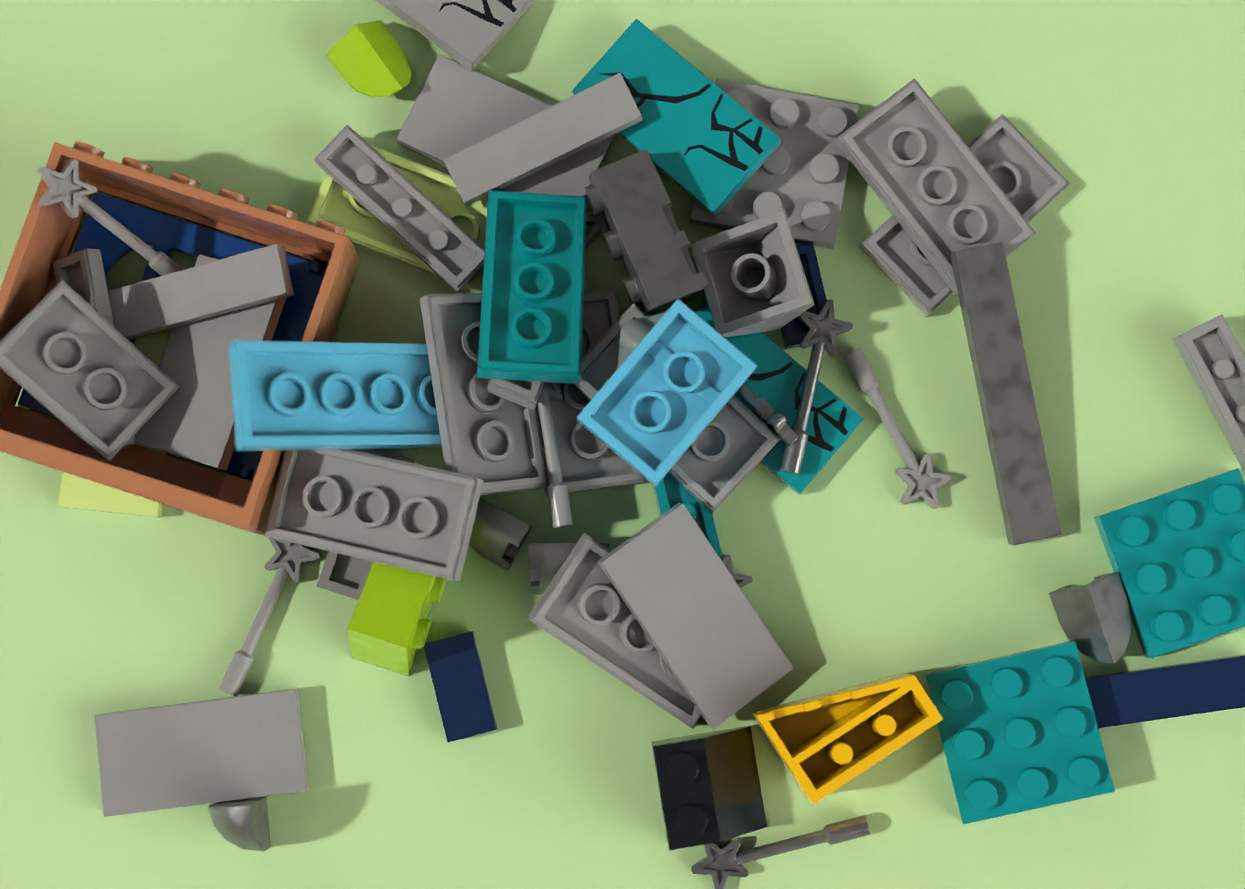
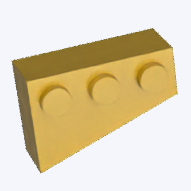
[751,673,943,805]

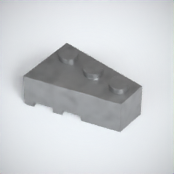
[585,149,709,314]

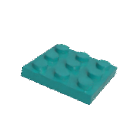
[1094,468,1245,658]
[925,640,1115,825]

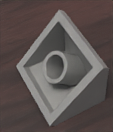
[690,210,814,337]

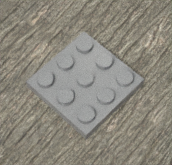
[690,79,859,249]

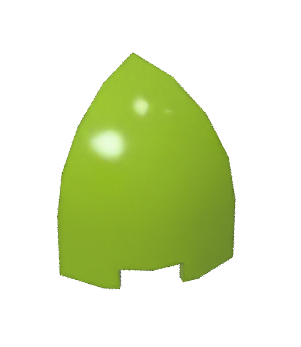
[326,20,411,97]

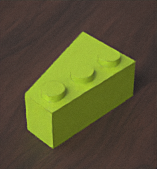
[347,562,447,677]

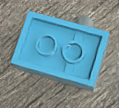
[576,299,757,487]

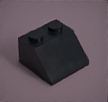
[652,726,767,850]

